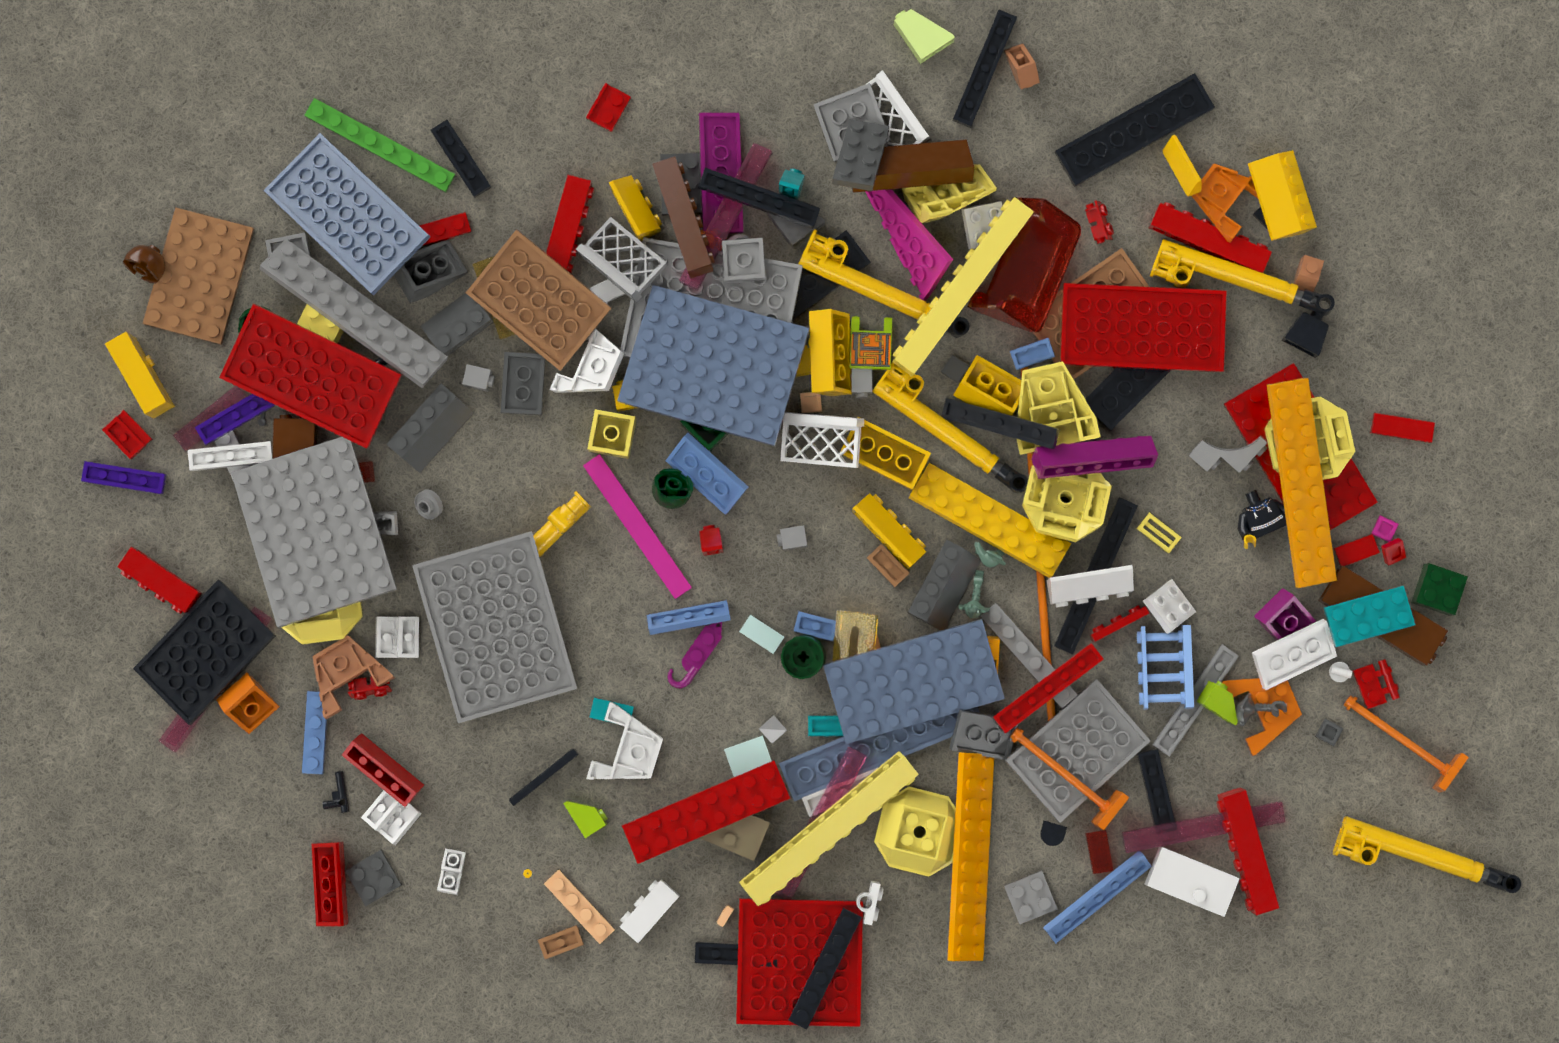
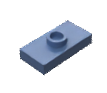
[1010,338,1055,370]

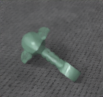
[974,542,1006,568]
[958,570,990,619]

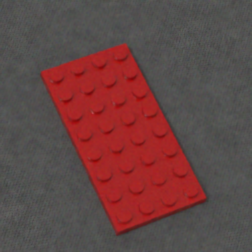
[1060,283,1227,372]
[219,304,402,449]
[1223,363,1378,530]

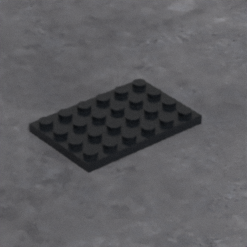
[133,579,276,725]

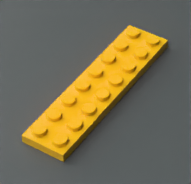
[909,463,1071,578]

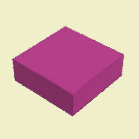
[1371,515,1399,542]

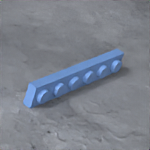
[1043,850,1152,944]

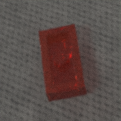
[1085,830,1114,874]

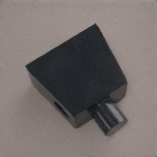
[1281,311,1329,358]

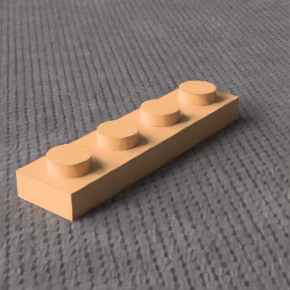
[544,870,615,944]

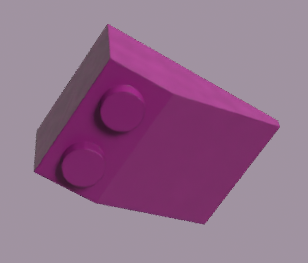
[1254,588,1316,641]

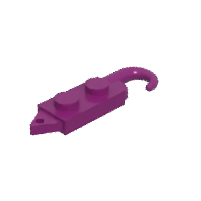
[667,622,722,689]

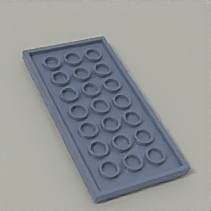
[263,133,430,296]
[823,619,1005,744]

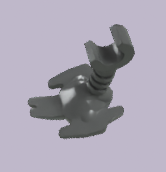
[1235,693,1287,727]

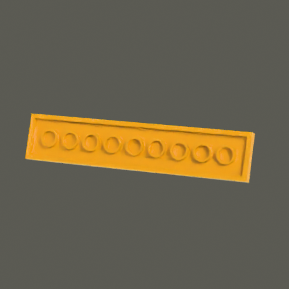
[1267,378,1337,588]
[947,752,994,961]

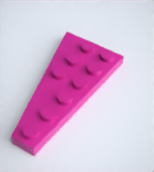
[866,189,953,301]

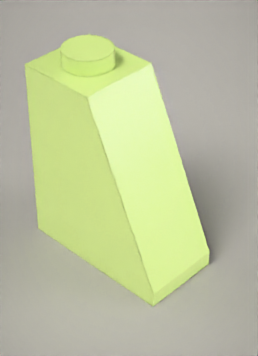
[894,9,955,64]

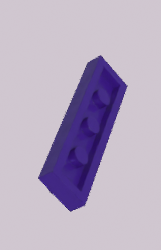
[195,394,275,446]
[81,461,166,495]

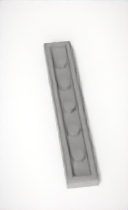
[1152,644,1239,757]

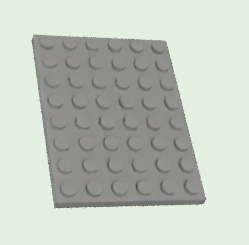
[620,237,803,358]
[231,437,397,628]
[412,531,577,723]

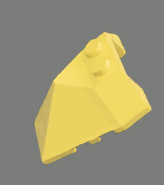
[902,164,996,223]
[1017,362,1100,455]

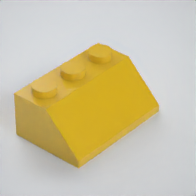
[609,175,662,242]
[953,355,1021,415]

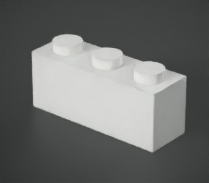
[620,879,680,943]

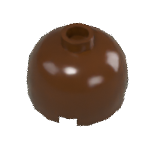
[123,245,165,284]

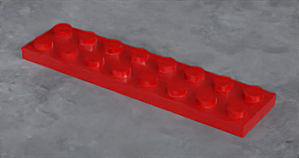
[622,760,791,864]

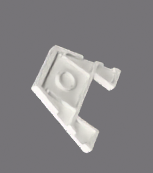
[550,328,624,393]
[586,702,663,780]

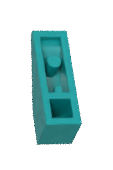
[779,168,805,200]

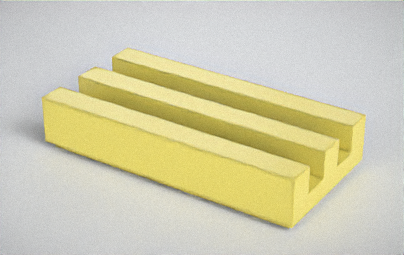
[1136,512,1182,554]

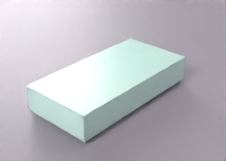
[739,615,784,654]

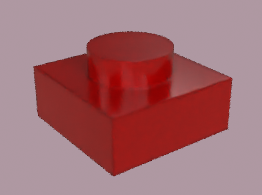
[1381,538,1406,566]

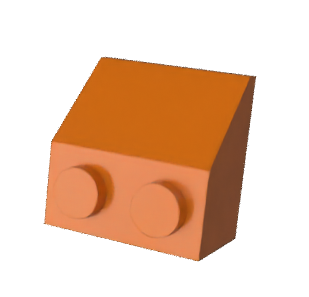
[216,673,280,734]

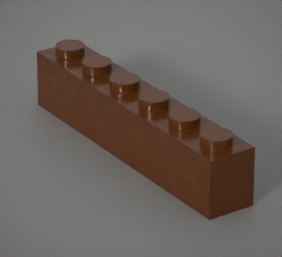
[652,156,715,279]

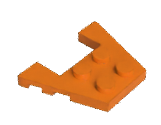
[1192,164,1258,243]
[1222,678,1302,756]

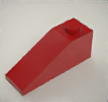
[699,525,724,556]

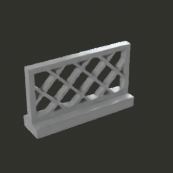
[576,217,668,303]

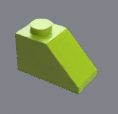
[1196,681,1238,726]
[563,801,608,838]

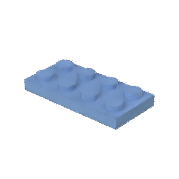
[665,433,749,515]

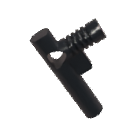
[322,771,349,813]

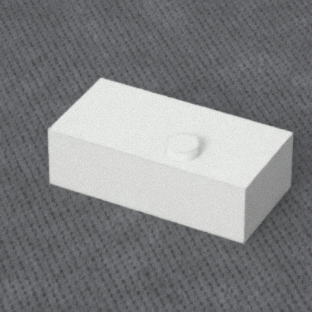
[1144,846,1239,917]

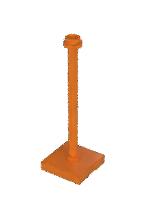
[1344,695,1469,793]
[1010,728,1129,830]

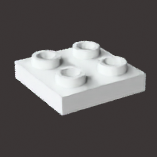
[961,201,1003,249]
[1143,579,1196,634]
[856,880,883,925]

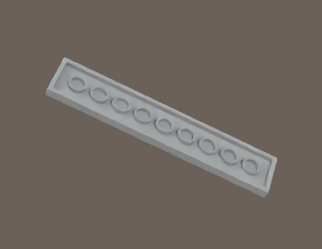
[260,239,448,388]

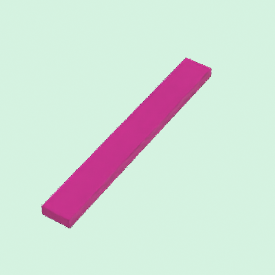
[583,454,692,599]

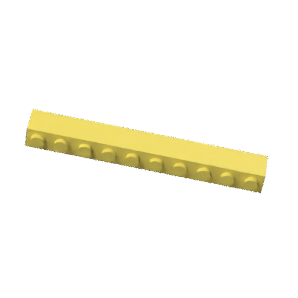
[892,197,1034,376]
[739,751,919,906]

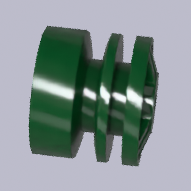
[781,635,826,679]

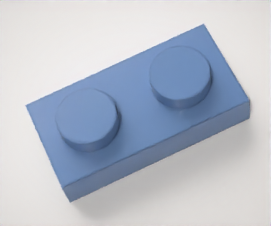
[794,611,838,641]

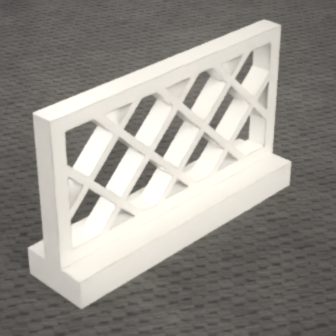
[865,70,930,147]
[781,412,864,468]

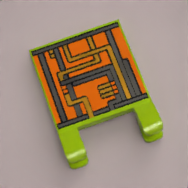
[850,316,892,370]

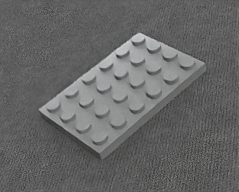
[1005,679,1150,823]

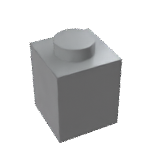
[462,364,495,392]
[851,369,872,398]
[777,525,807,550]

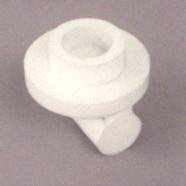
[1329,662,1352,682]

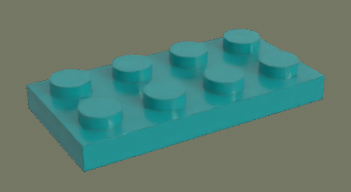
[1323,586,1415,647]

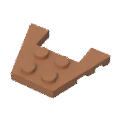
[313,635,395,720]

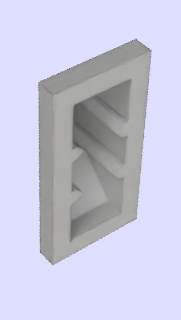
[374,511,398,535]

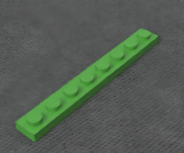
[304,98,455,193]

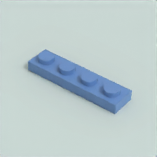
[647,600,730,635]
[302,691,327,774]

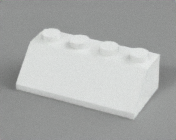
[1046,565,1134,608]

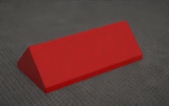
[311,841,348,926]

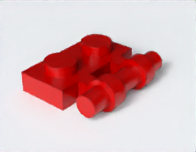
[1352,659,1400,709]

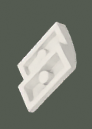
[375,616,419,658]
[361,790,422,845]

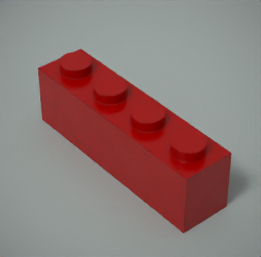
[117,547,202,614]
[342,733,424,807]

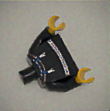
[1237,490,1287,549]

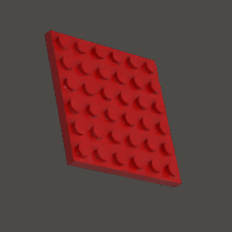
[736,898,863,1027]

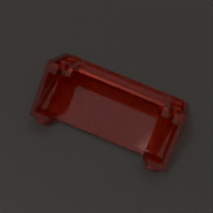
[967,197,1081,333]

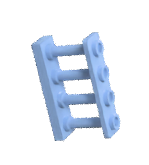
[1137,625,1194,710]

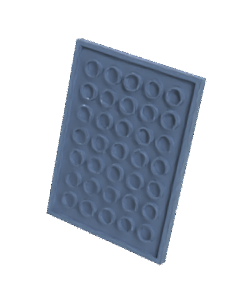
[617,285,810,446]

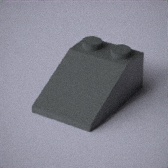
[394,239,467,303]

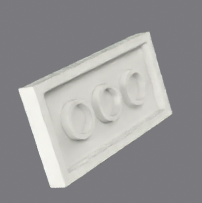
[1252,619,1337,690]

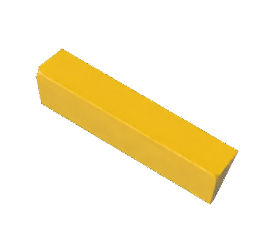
[1163,135,1202,197]

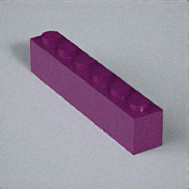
[1031,436,1158,479]

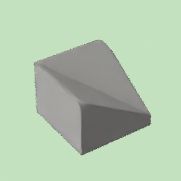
[759,715,787,744]

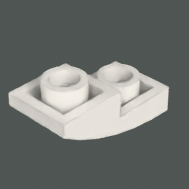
[437,848,466,895]

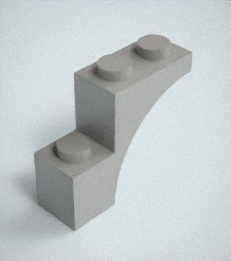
[1189,436,1267,473]

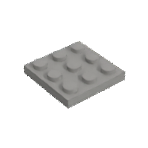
[813,83,891,162]

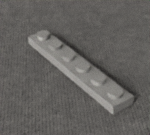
[981,603,1077,708]

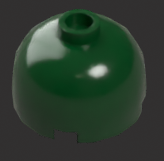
[652,468,693,509]

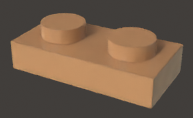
[867,544,909,588]
[538,925,584,959]

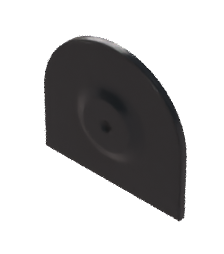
[1040,820,1067,846]

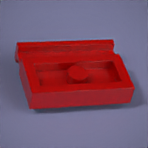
[586,83,631,133]
[102,410,153,460]

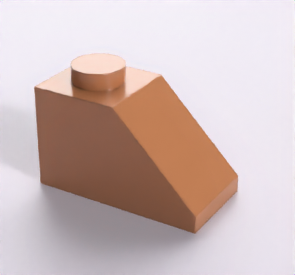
[1004,44,1040,89]
[1293,255,1324,291]

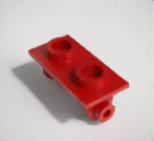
[1085,200,1114,244]
[348,677,392,700]

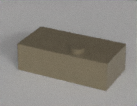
[692,790,770,861]

